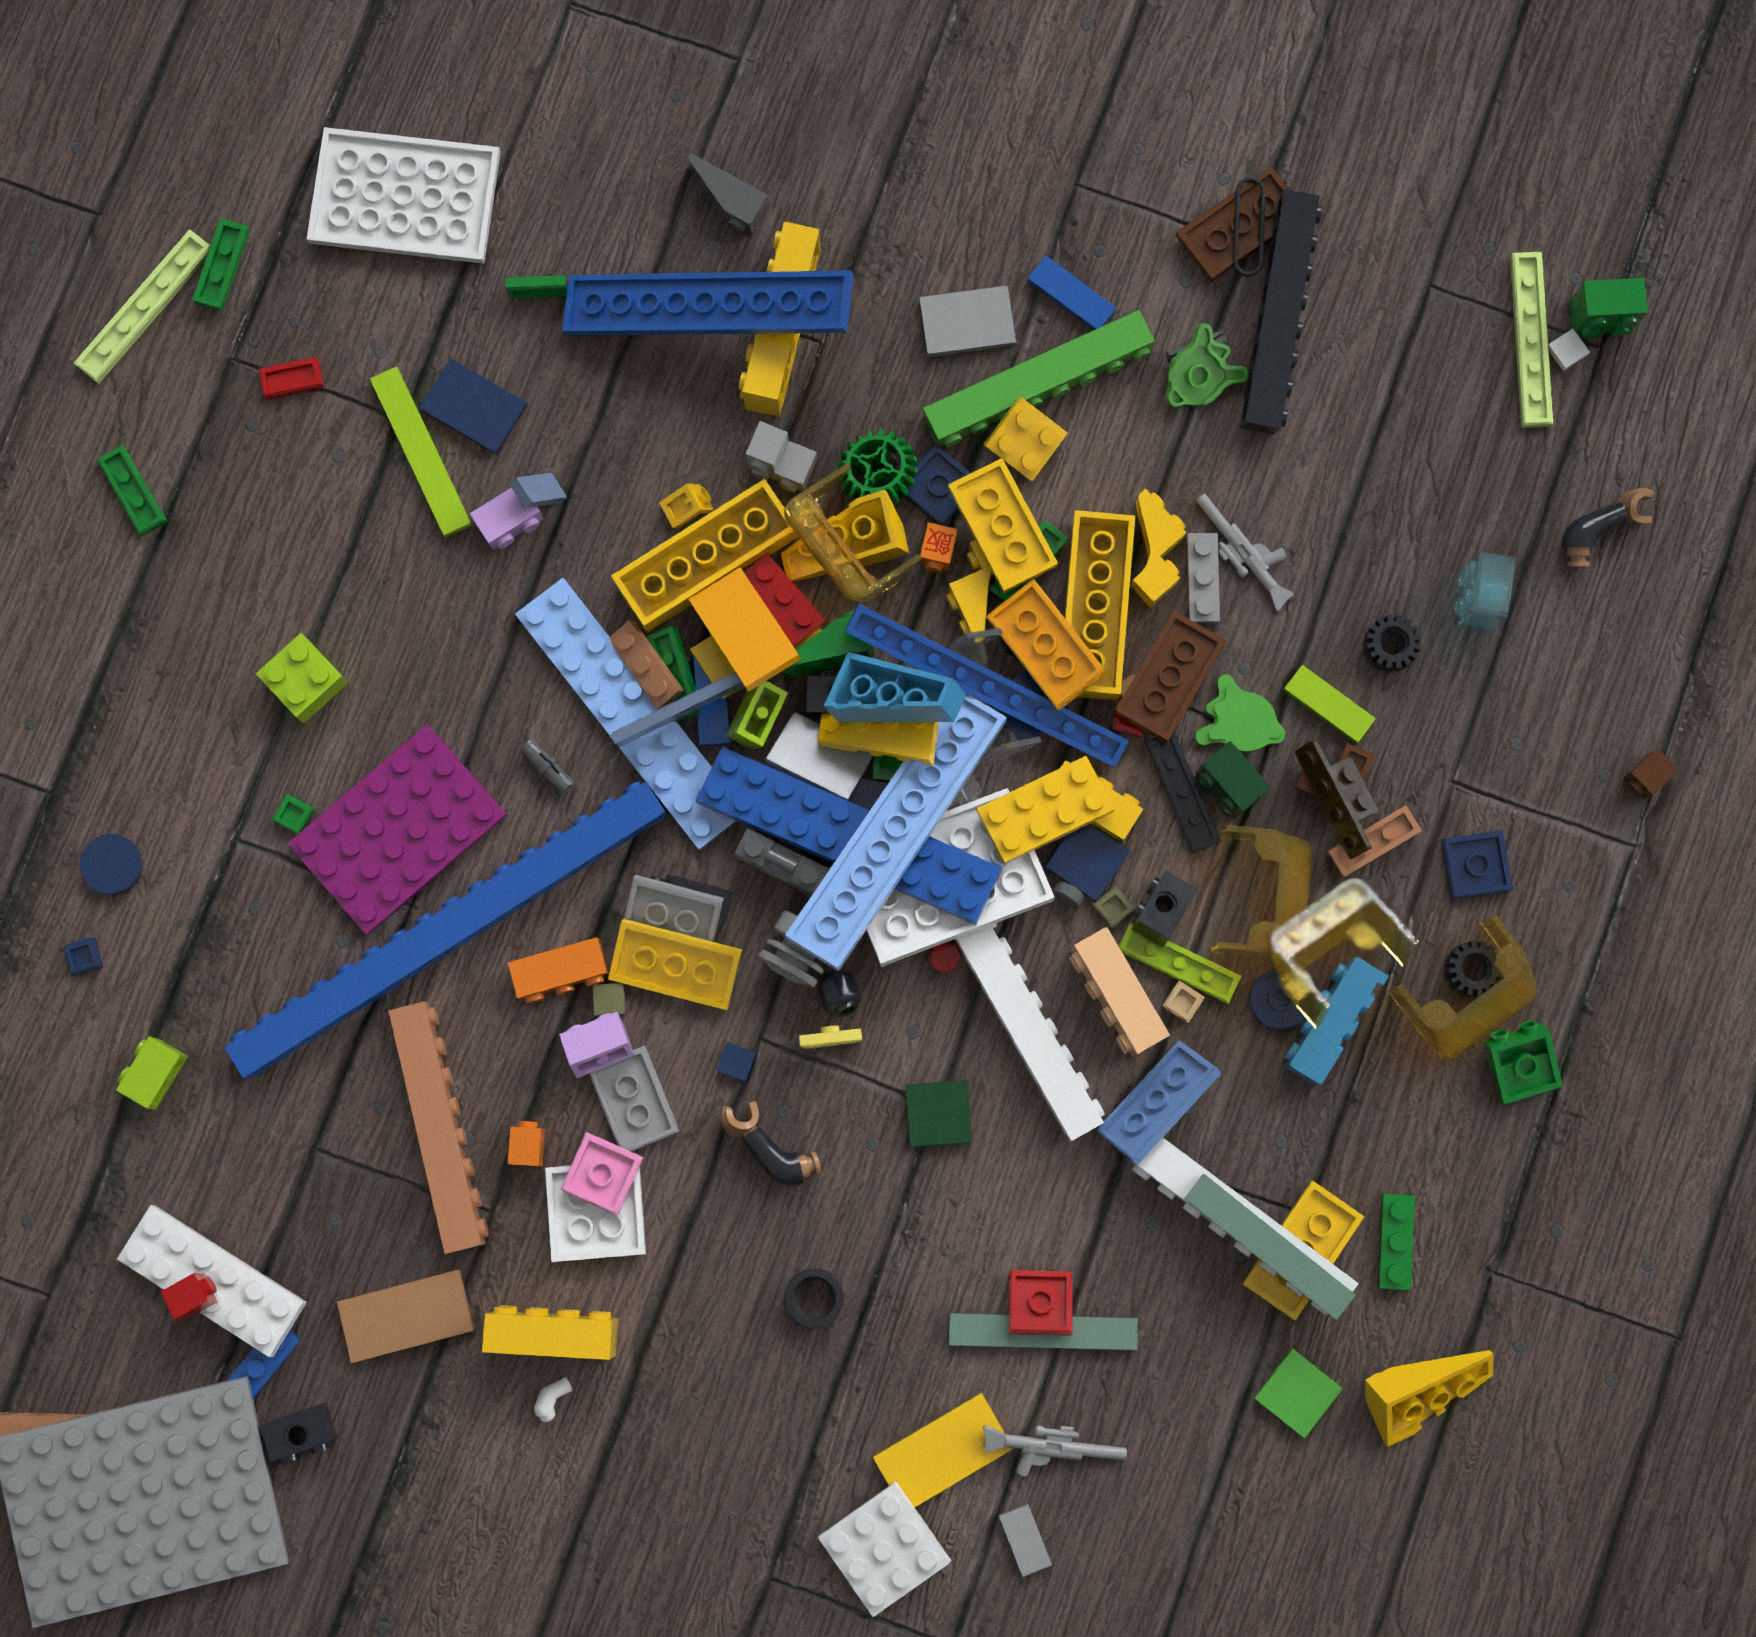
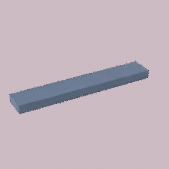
[611,672,744,747]

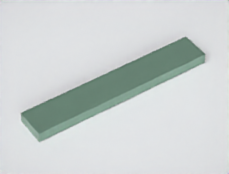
[1184,1174,1356,1320]
[949,1313,1138,1350]

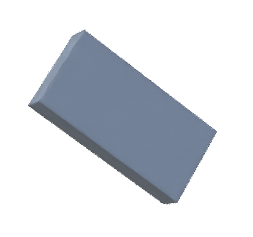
[510,473,567,508]

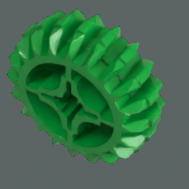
[837,428,918,504]

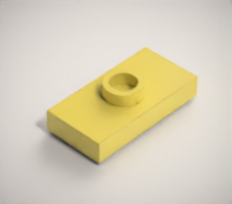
[799,1026,862,1049]

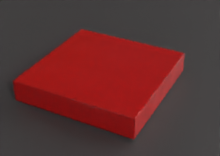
[1009,1270,1073,1336]

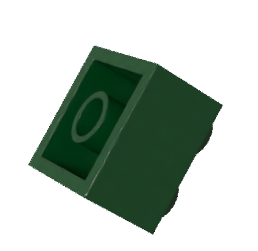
[1195,740,1271,820]

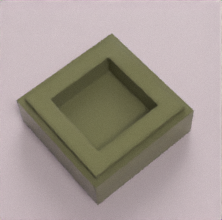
[1092,886,1136,929]
[593,983,626,1016]

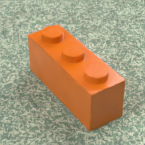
[508,937,609,1004]

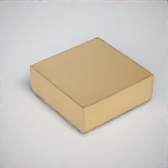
[1161,980,1205,1023]

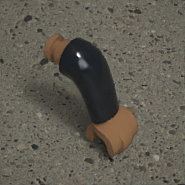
[1561,488,1655,566]
[720,1101,821,1186]

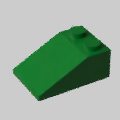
[784,611,874,679]

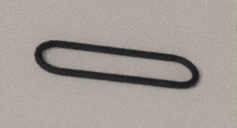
[1233,177,1265,277]

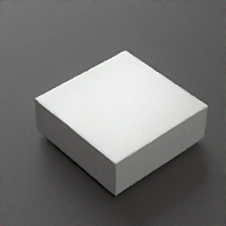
[1548,329,1590,371]

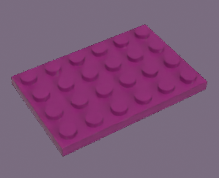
[287,724,508,936]

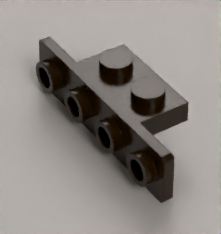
[1295,739,1379,859]

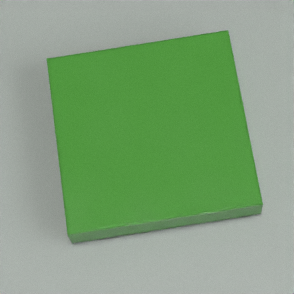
[1253,1348,1343,1439]

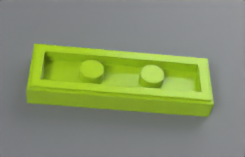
[1283,665,1376,744]

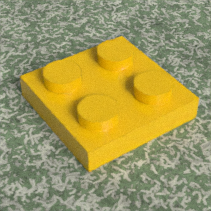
[984,396,1068,481]

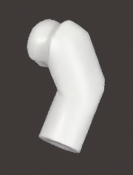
[534,1377,572,1422]

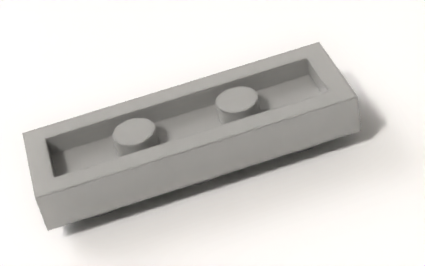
[1186,533,1220,624]

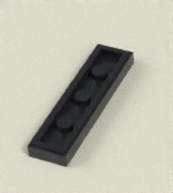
[1145,731,1221,854]

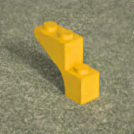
[1130,489,1186,608]
[946,540,994,644]

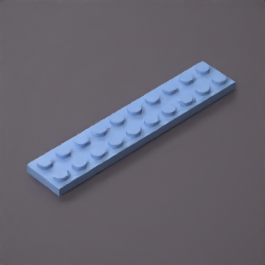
[515,578,738,851]
[785,693,1007,971]

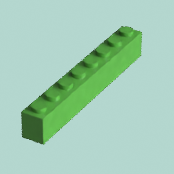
[923,310,1155,447]

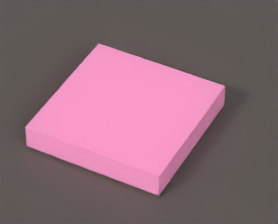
[560,1132,644,1215]

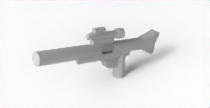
[1196,494,1293,612]
[983,1425,1127,1476]

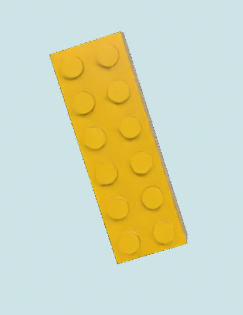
[739,221,821,417]
[611,479,799,633]
[1064,510,1135,701]

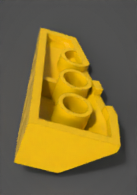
[781,490,909,582]
[1365,1350,1493,1447]

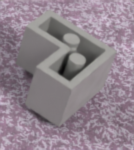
[746,421,817,492]

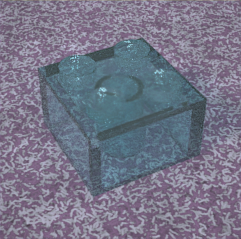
[1455,552,1516,630]

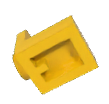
[659,484,713,528]

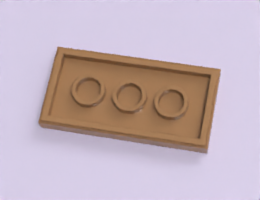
[337,1269,475,1363]

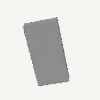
[999,1503,1052,1577]

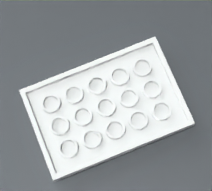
[306,127,501,264]
[866,788,1055,967]

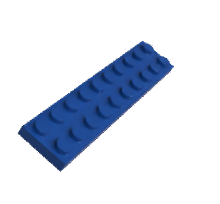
[562,270,854,335]
[696,747,1002,925]

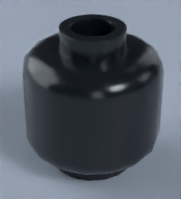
[817,969,862,1017]

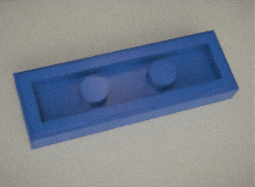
[1027,256,1116,331]
[694,657,730,747]

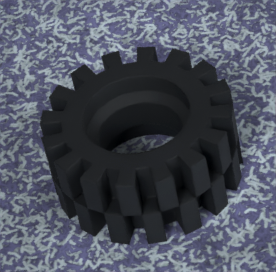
[1363,615,1421,673]
[1444,941,1504,998]

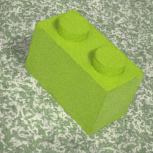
[726,681,788,750]
[116,1036,188,1110]

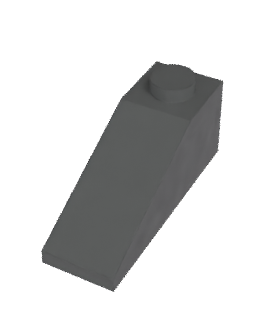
[688,153,769,235]

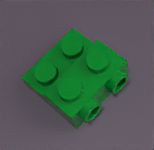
[1483,1021,1563,1105]

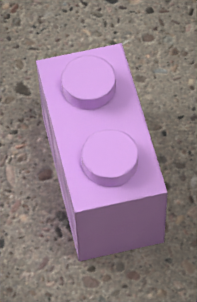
[470,488,544,550]
[559,1012,635,1078]

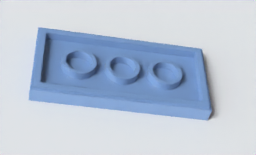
[1096,1040,1222,1165]

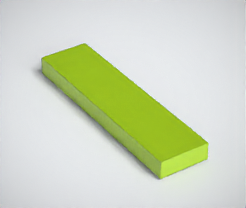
[1118,923,1241,1004]

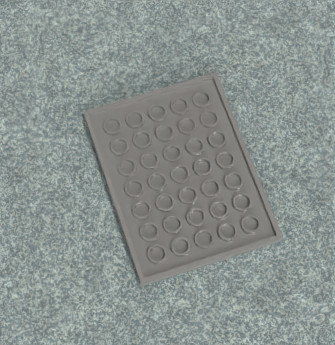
[0,1376,289,1628]

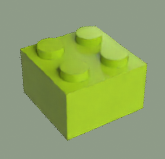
[256,633,349,723]

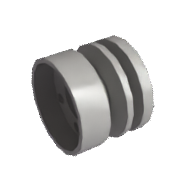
[758,910,824,988]

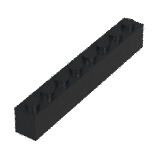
[1239,189,1322,435]

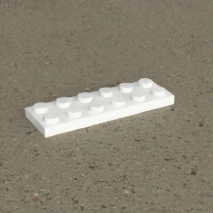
[117,1205,307,1357]

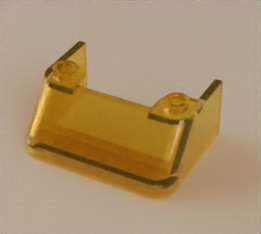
[784,463,922,602]
[1210,825,1312,960]
[1269,879,1419,1028]
[1388,914,1538,1059]

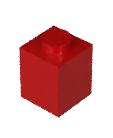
[161,1273,218,1320]

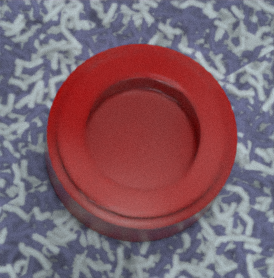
[929,942,960,973]

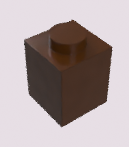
[1623,748,1679,799]

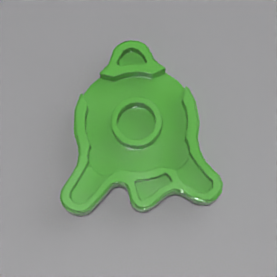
[1165,323,1249,407]
[1195,675,1285,753]

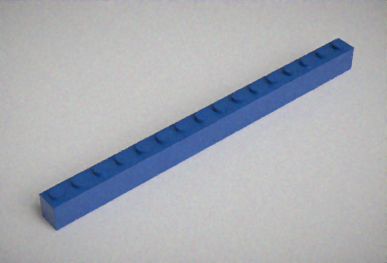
[224,781,667,1080]

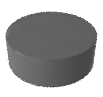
[1052,881,1084,908]

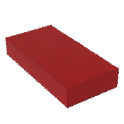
[259,357,325,400]

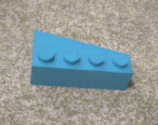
[824,652,966,722]
[1284,956,1389,1086]

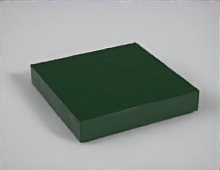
[905,1080,972,1147]

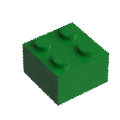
[1569,278,1648,338]

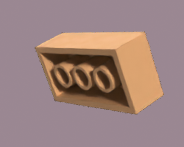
[1069,927,1170,1057]

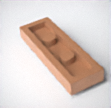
[610,620,684,710]
[1326,805,1422,879]

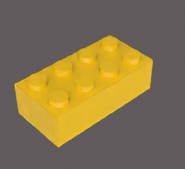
[482,1305,618,1360]

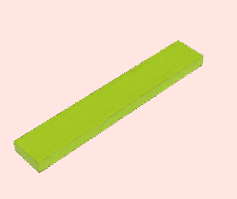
[370,366,473,538]

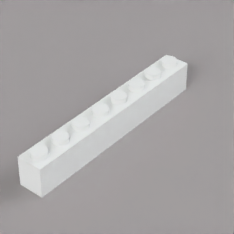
[954,923,1105,1142]
[1130,1138,1359,1315]

